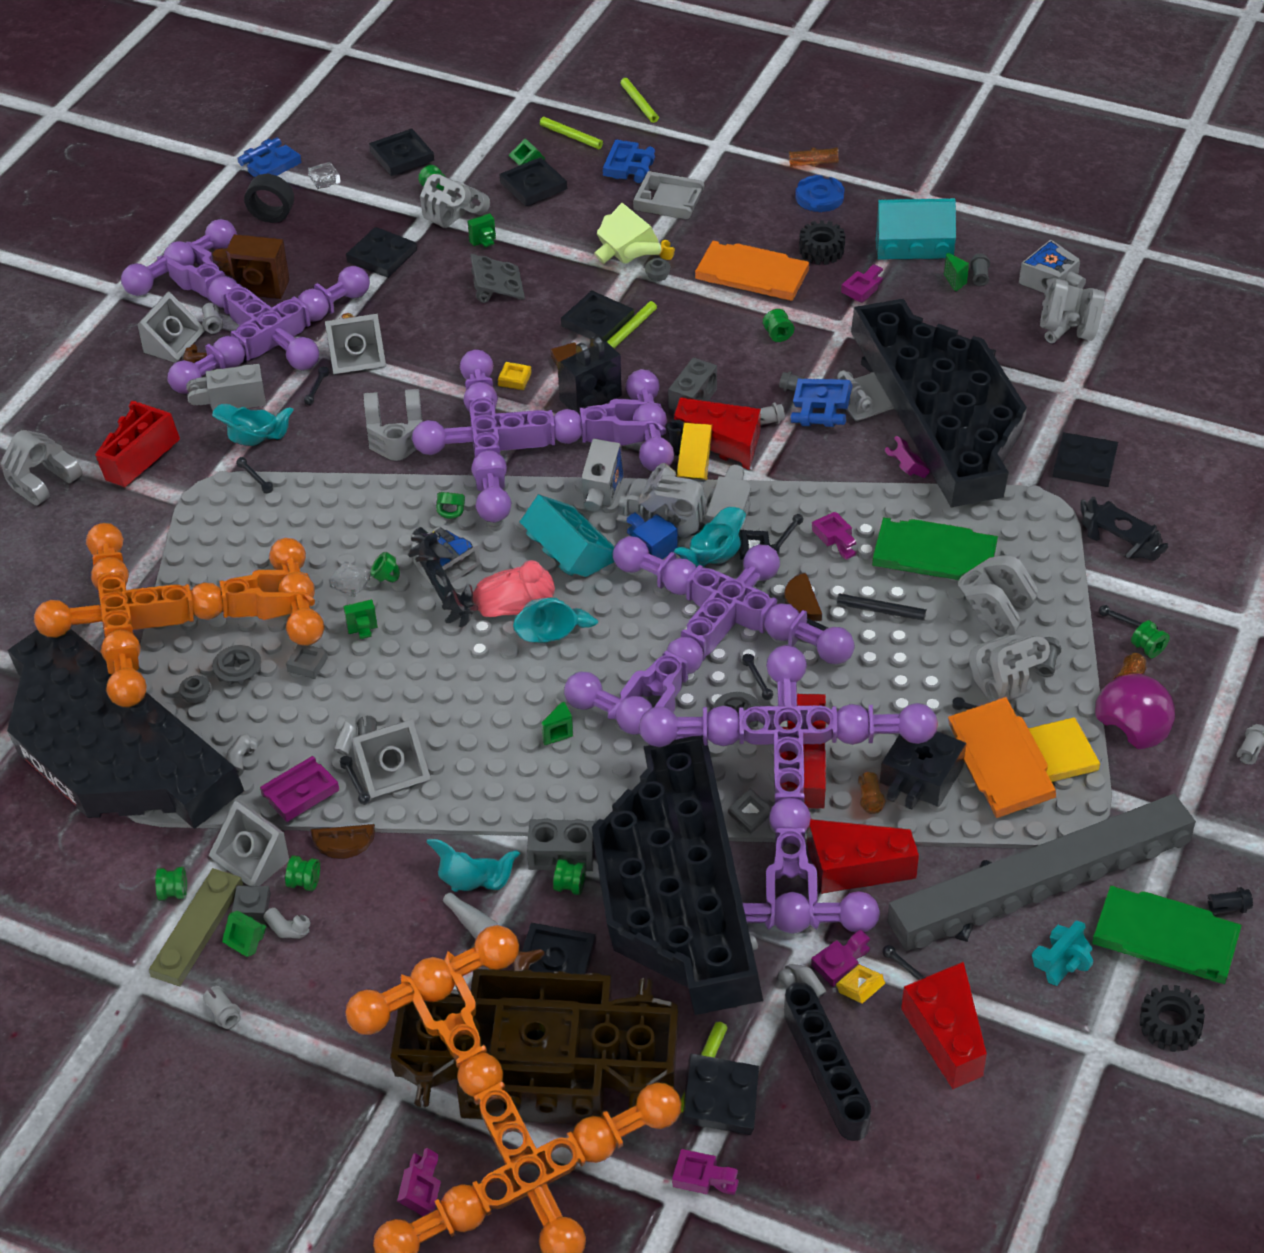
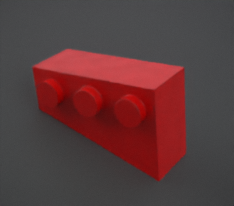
[674,398,761,470]
[95,400,180,487]
[780,694,826,808]
[807,819,919,894]
[901,962,987,1089]

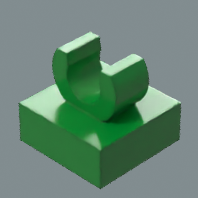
[467,214,496,247]
[343,599,378,639]
[222,910,266,957]

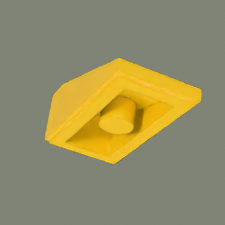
[677,423,712,480]

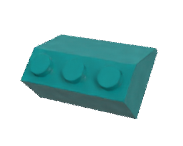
[875,198,956,260]
[519,494,615,577]

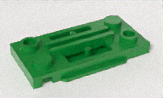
[872,517,998,580]
[1092,885,1242,985]

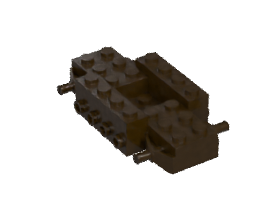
[390,968,678,1125]

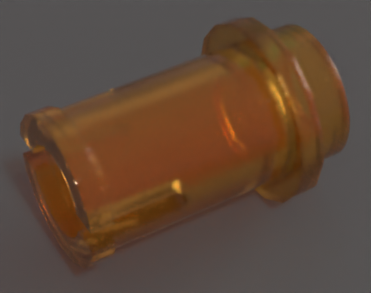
[1113,653,1147,680]
[858,772,886,814]

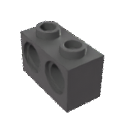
[668,357,717,416]
[527,818,595,871]

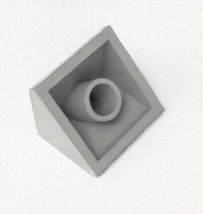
[137,291,205,362]
[325,314,386,374]
[352,719,431,798]
[208,800,289,886]

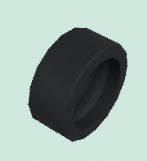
[244,174,294,223]

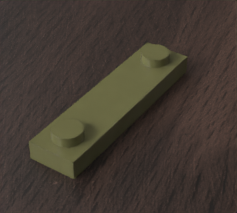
[149,868,243,987]

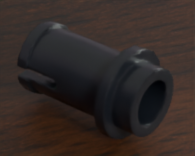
[667,420,684,456]
[1208,887,1253,915]

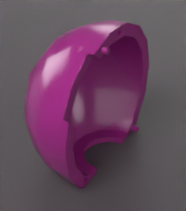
[1095,673,1175,749]

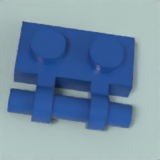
[237,137,302,177]
[603,140,655,183]
[791,378,853,427]

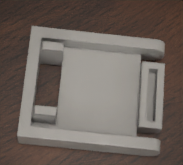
[633,171,705,219]

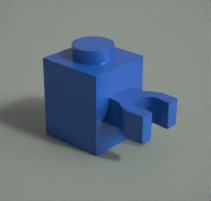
[627,512,678,559]

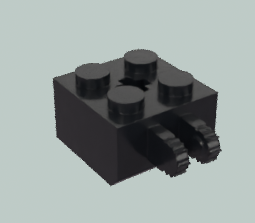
[557,336,622,414]
[880,731,966,810]

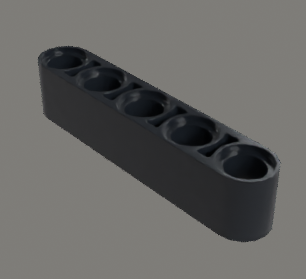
[784,982,871,1141]

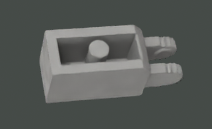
[186,364,266,410]
[702,464,751,532]

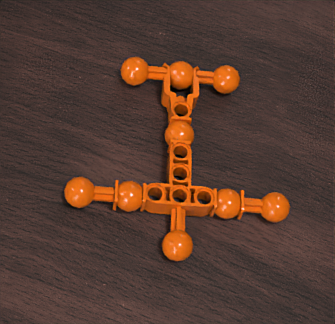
[34,523,324,708]
[345,925,682,1253]

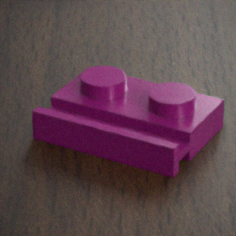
[260,756,340,822]

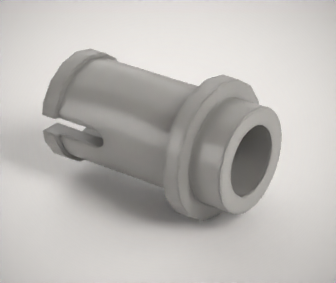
[202,303,223,334]
[760,403,785,425]
[1237,724,1264,764]
[203,986,241,1029]

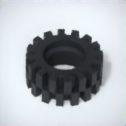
[799,220,845,265]
[1140,985,1205,1052]

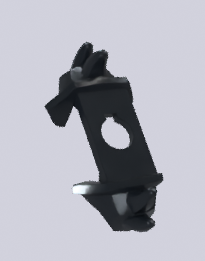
[1080,497,1168,561]
[408,532,478,628]

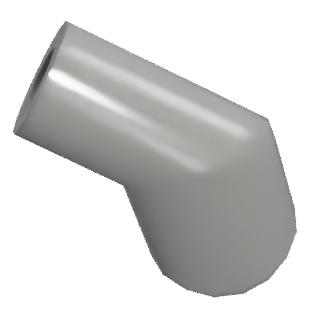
[1045,311,1081,343]
[334,715,357,755]
[227,734,258,776]
[263,908,310,939]
[778,964,827,999]

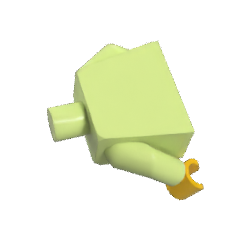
[594,203,675,264]

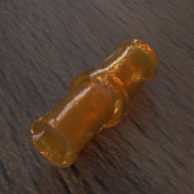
[789,147,839,167]

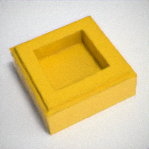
[498,362,531,390]

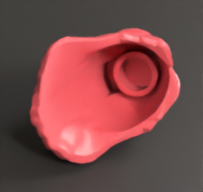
[473,560,555,617]

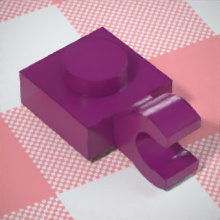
[841,264,883,303]
[885,436,930,478]
[812,511,856,560]
[811,930,870,987]
[397,1148,441,1216]
[672,1149,739,1195]

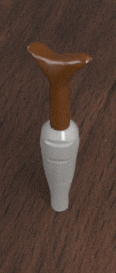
[443,893,545,971]

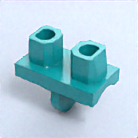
[1032,920,1093,986]

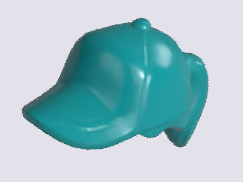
[212,404,294,446]
[674,507,746,568]
[513,597,598,643]
[426,839,520,892]

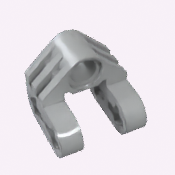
[420,174,490,228]
[1040,278,1105,341]
[364,389,423,461]
[1,430,83,506]
[639,463,707,539]
[958,555,1038,636]
[969,635,1050,702]

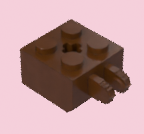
[212,234,290,299]

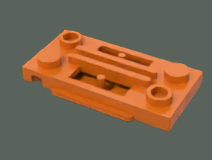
[695,241,809,301]
[948,697,1056,818]

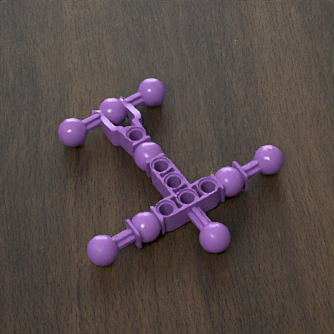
[121,219,370,394]
[412,349,674,523]
[564,536,855,740]
[639,645,938,934]

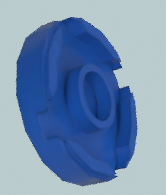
[795,175,845,212]

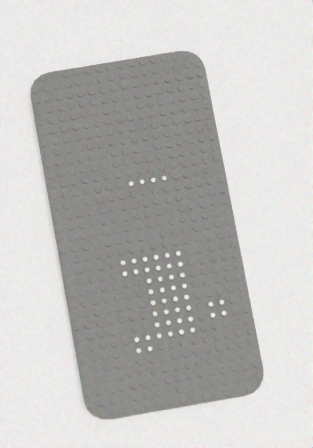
[127,471,1112,849]

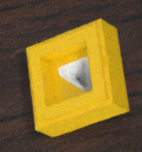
[836,964,885,1004]

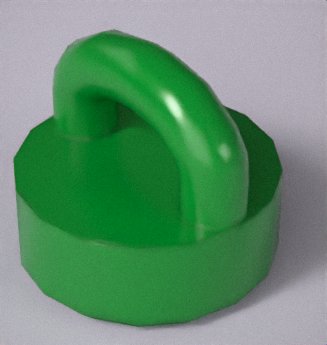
[436,492,465,519]
[370,551,400,583]

